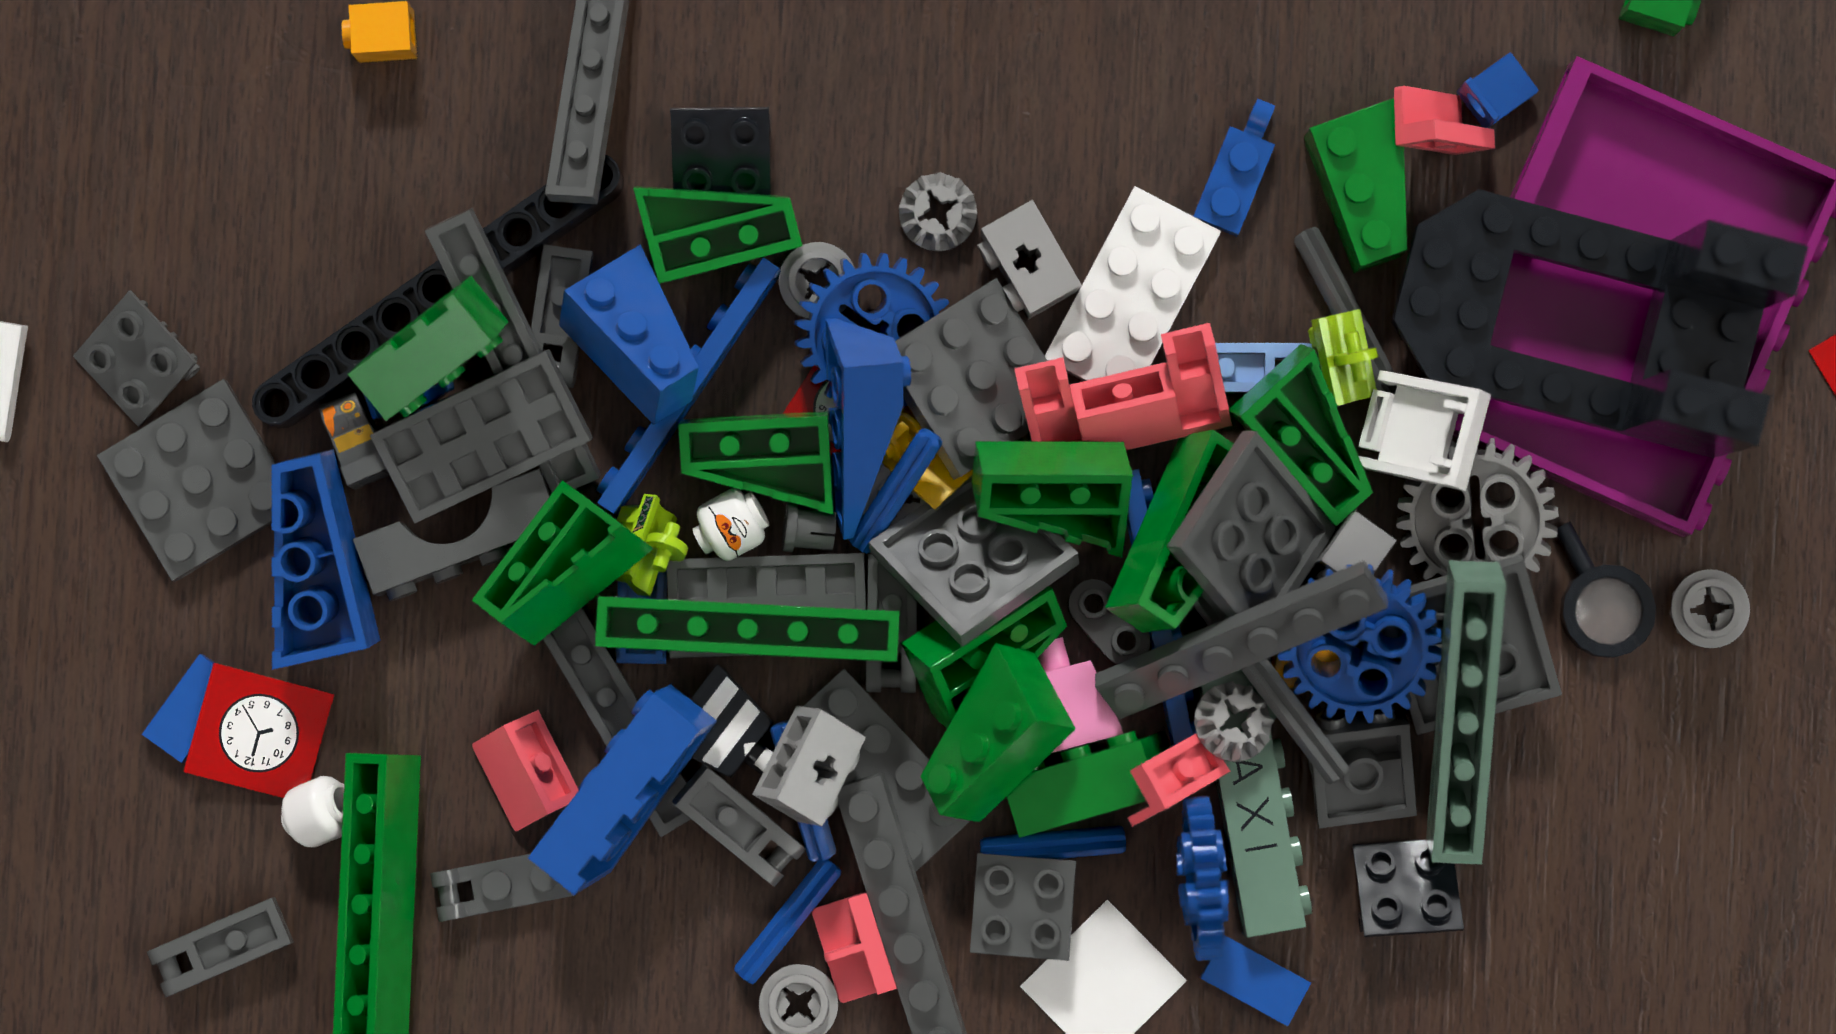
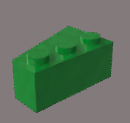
[633,186,803,284]
[348,275,509,421]
[1229,344,1373,526]
[678,411,834,515]
[972,441,1133,558]
[472,480,654,646]
[920,643,1076,822]
[1007,731,1169,838]

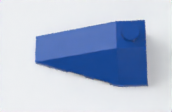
[826,318,911,540]

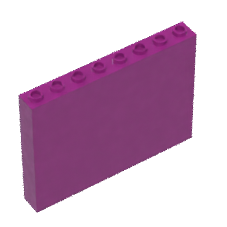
[1453,56,1836,537]

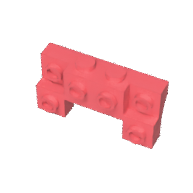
[1015,323,1232,450]

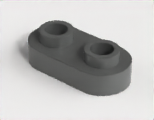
[1068,579,1151,665]

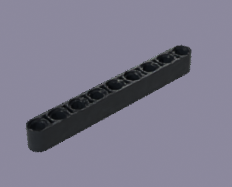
[252,154,624,428]

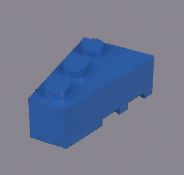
[559,244,699,425]

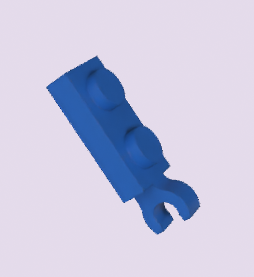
[1193,98,1275,237]

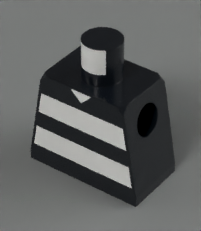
[690,664,775,778]

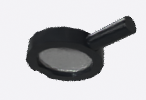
[1557,521,1656,658]

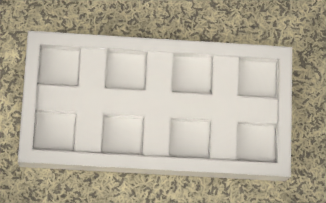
[1045,186,1221,381]

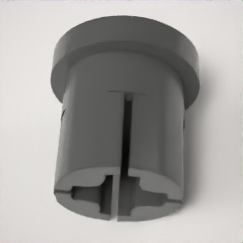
[782,502,836,552]

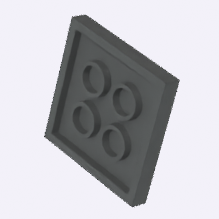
[895,278,1047,480]
[97,379,276,582]
[1167,431,1336,618]
[869,476,1079,647]
[1385,554,1562,735]

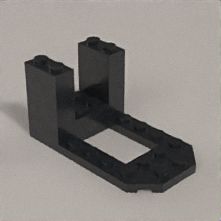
[1391,189,1809,458]

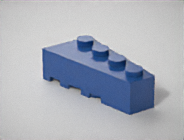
[272,449,381,670]
[528,684,717,895]

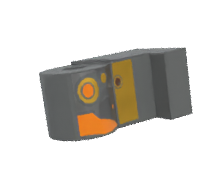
[319,389,389,490]

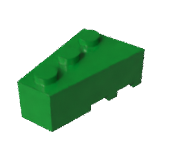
[1304,98,1407,274]
[901,586,1067,728]

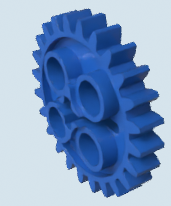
[794,253,949,407]
[1278,564,1442,723]
[1176,796,1229,961]

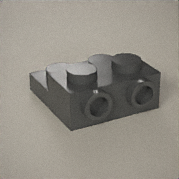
[1308,706,1417,828]

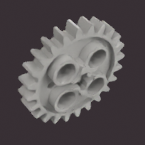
[1396,438,1559,580]

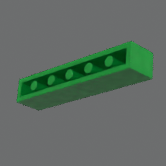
[595,596,900,662]
[333,753,421,1034]

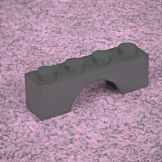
[353,469,552,601]

